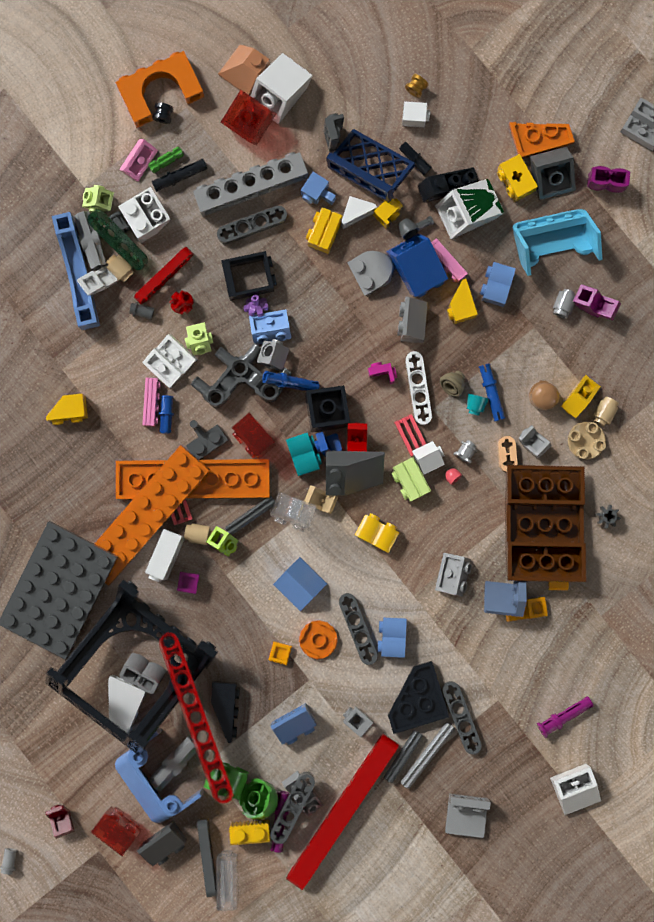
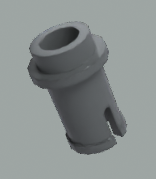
[129,302,154,320]

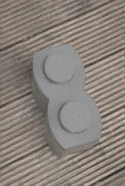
[119,653,166,694]

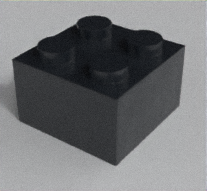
[305,385,350,432]

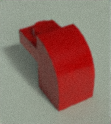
[347,423,367,452]

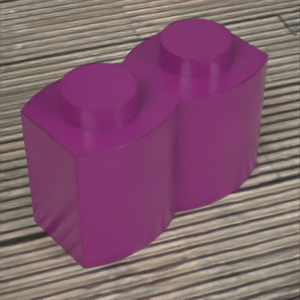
[587,166,630,193]

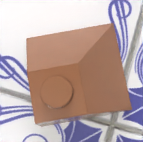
[218,45,270,96]

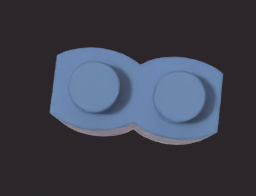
[480,262,516,307]
[378,617,407,658]

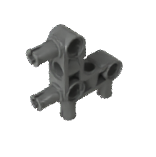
[191,343,292,408]

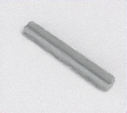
[401,723,454,789]

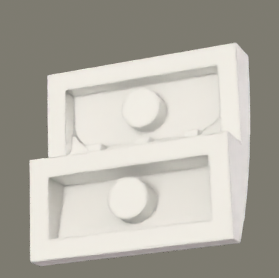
[142,334,198,388]

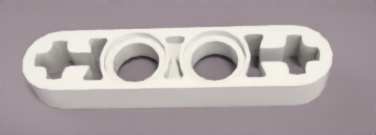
[405,351,432,425]

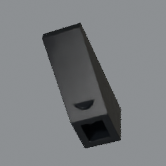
[417,167,479,203]
[211,681,240,743]

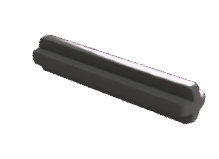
[225,496,276,535]
[384,730,423,783]

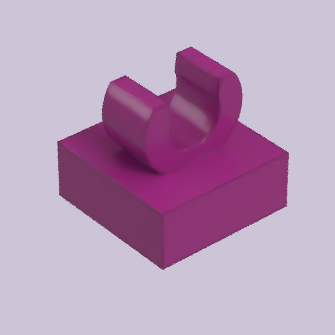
[177,572,200,594]

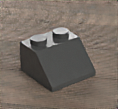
[530,147,576,200]
[137,820,187,866]

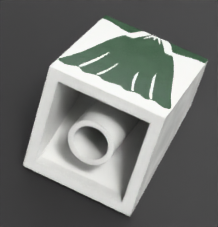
[435,179,504,239]

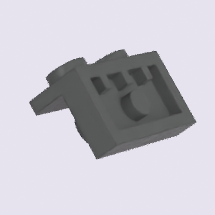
[323,113,344,152]

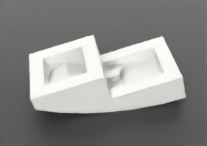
[77,265,118,296]

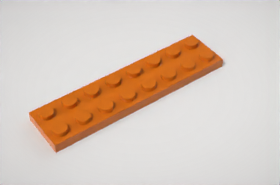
[94,445,210,586]
[116,459,270,499]

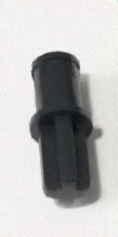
[399,142,432,176]

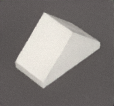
[341,196,377,229]

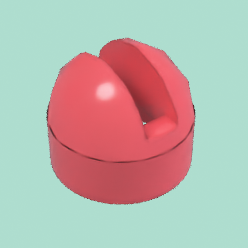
[446,468,462,485]

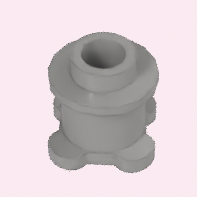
[453,440,478,464]

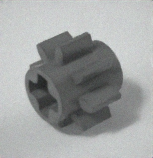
[595,505,621,529]

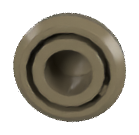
[440,371,465,397]

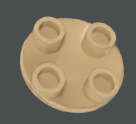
[568,422,606,460]

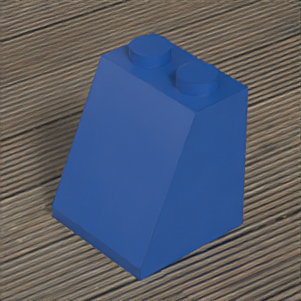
[386,233,448,297]

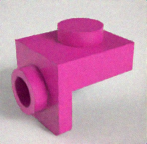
[367,362,397,384]

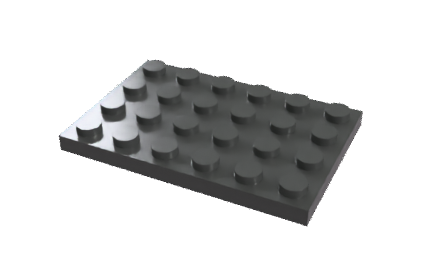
[0,521,118,660]

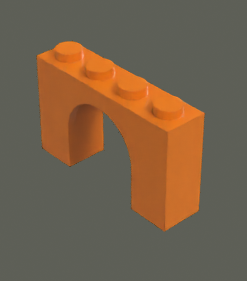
[115,51,204,128]

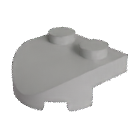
[347,251,394,296]

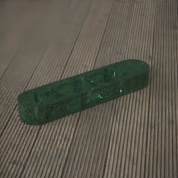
[88,209,148,270]

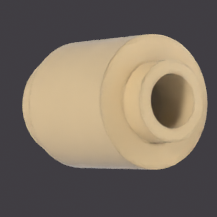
[106,254,134,282]
[593,397,619,426]
[184,523,213,545]

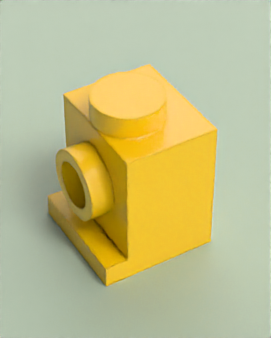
[373,198,403,229]

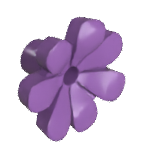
[244,295,269,317]

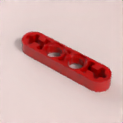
[134,247,194,305]

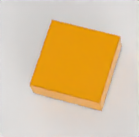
[268,641,292,665]

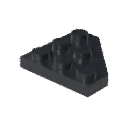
[388,660,449,734]

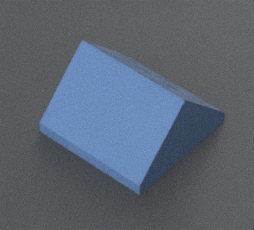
[273,557,327,611]

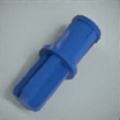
[159,395,174,434]

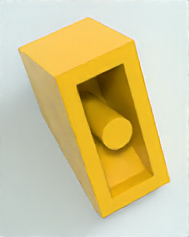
[447,279,478,324]
[561,375,601,418]

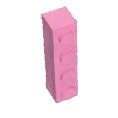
[431,238,468,283]
[143,378,161,427]

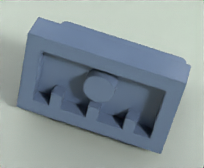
[484,581,527,617]

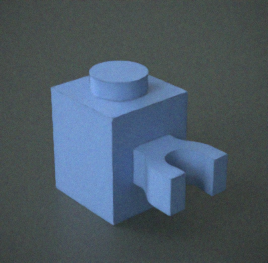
[301,172,336,205]

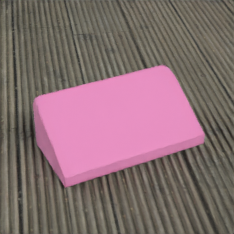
[120,139,159,182]

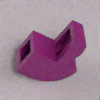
[573,284,621,321]

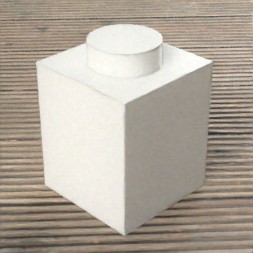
[402,102,430,127]
[412,441,445,474]

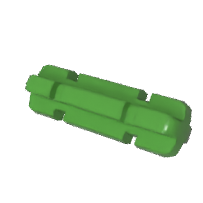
[148,146,184,173]

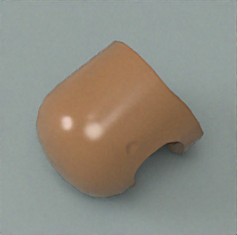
[529,380,559,410]

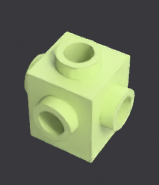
[82,185,114,214]
[185,322,214,356]

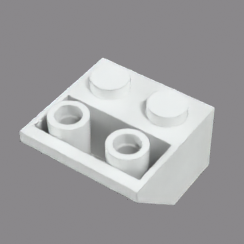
[118,187,171,244]
[550,764,601,815]

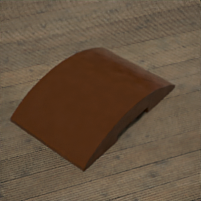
[505,465,586,582]

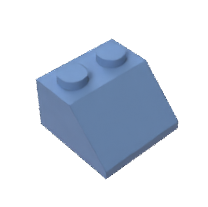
[270,703,317,745]

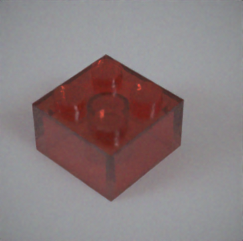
[220,89,277,145]
[232,413,276,459]
[91,806,142,856]

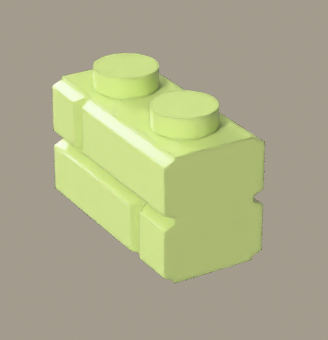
[391,457,431,502]

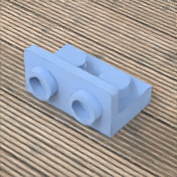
[249,309,291,345]

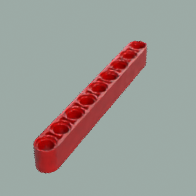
[159,633,233,804]
[286,733,399,890]

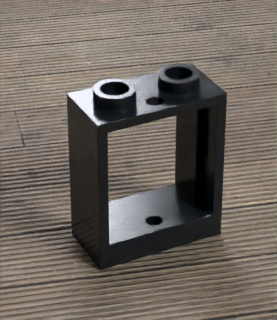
[221,251,277,301]

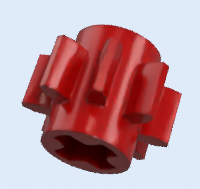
[170,290,194,315]

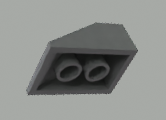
[326,451,385,496]

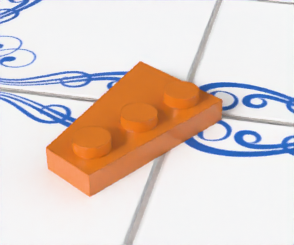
[509,122,575,159]

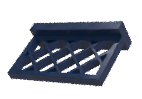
[326,129,415,203]

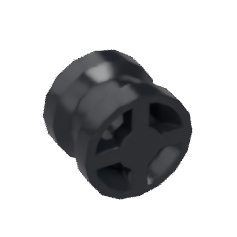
[152,102,174,124]

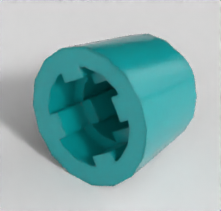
[467,394,489,416]

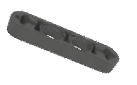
[217,206,287,244]
[339,593,378,665]
[442,681,481,755]
[271,771,315,844]
[197,819,217,898]

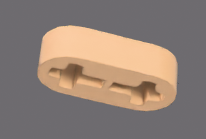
[498,436,518,472]

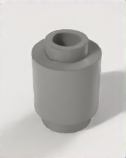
[553,289,575,319]

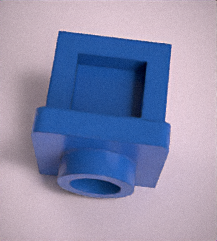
[314,432,343,457]

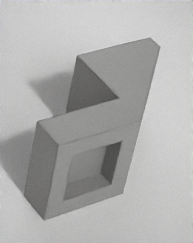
[282,771,323,817]

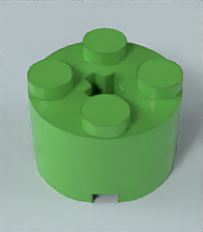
[204,762,249,800]

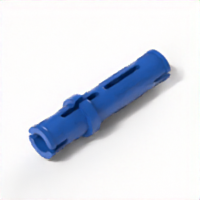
[479,363,506,422]
[262,371,320,391]

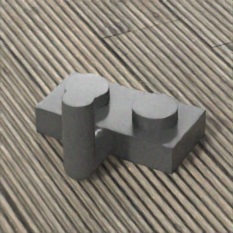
[186,420,228,460]

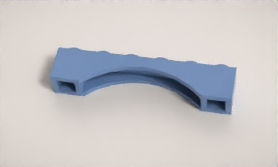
[52,212,100,330]

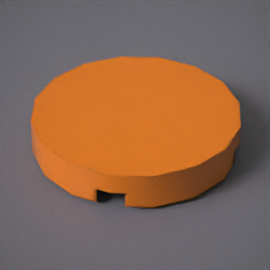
[299,620,338,659]

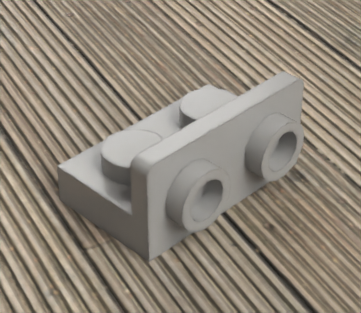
[435,553,472,596]

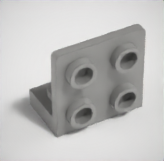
[445,793,491,838]

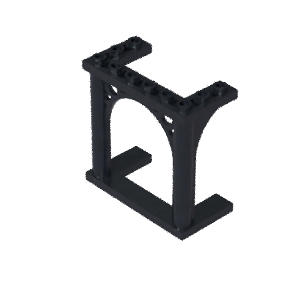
[46,579,218,756]

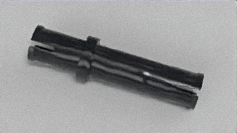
[151,158,208,192]

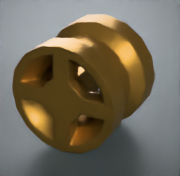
[405,74,429,98]

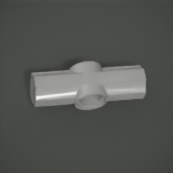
[74,211,107,270]
[148,736,197,791]

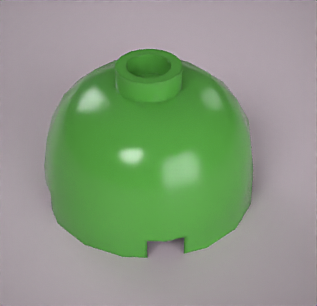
[239,779,278,819]

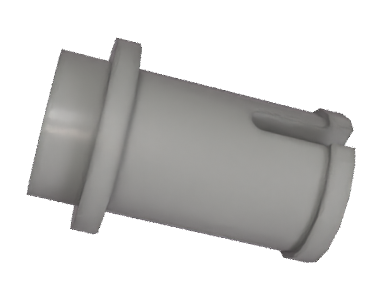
[0,848,17,875]

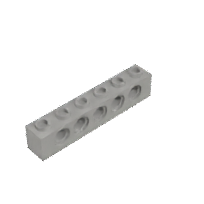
[193,152,308,217]

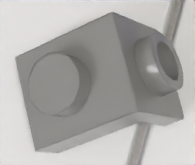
[519,425,552,459]

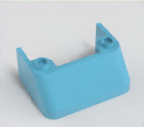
[513,209,603,276]

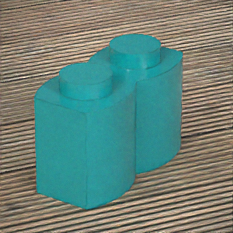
[286,432,322,477]

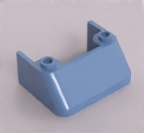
[115,728,204,823]

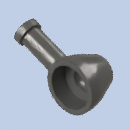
[398,216,434,240]

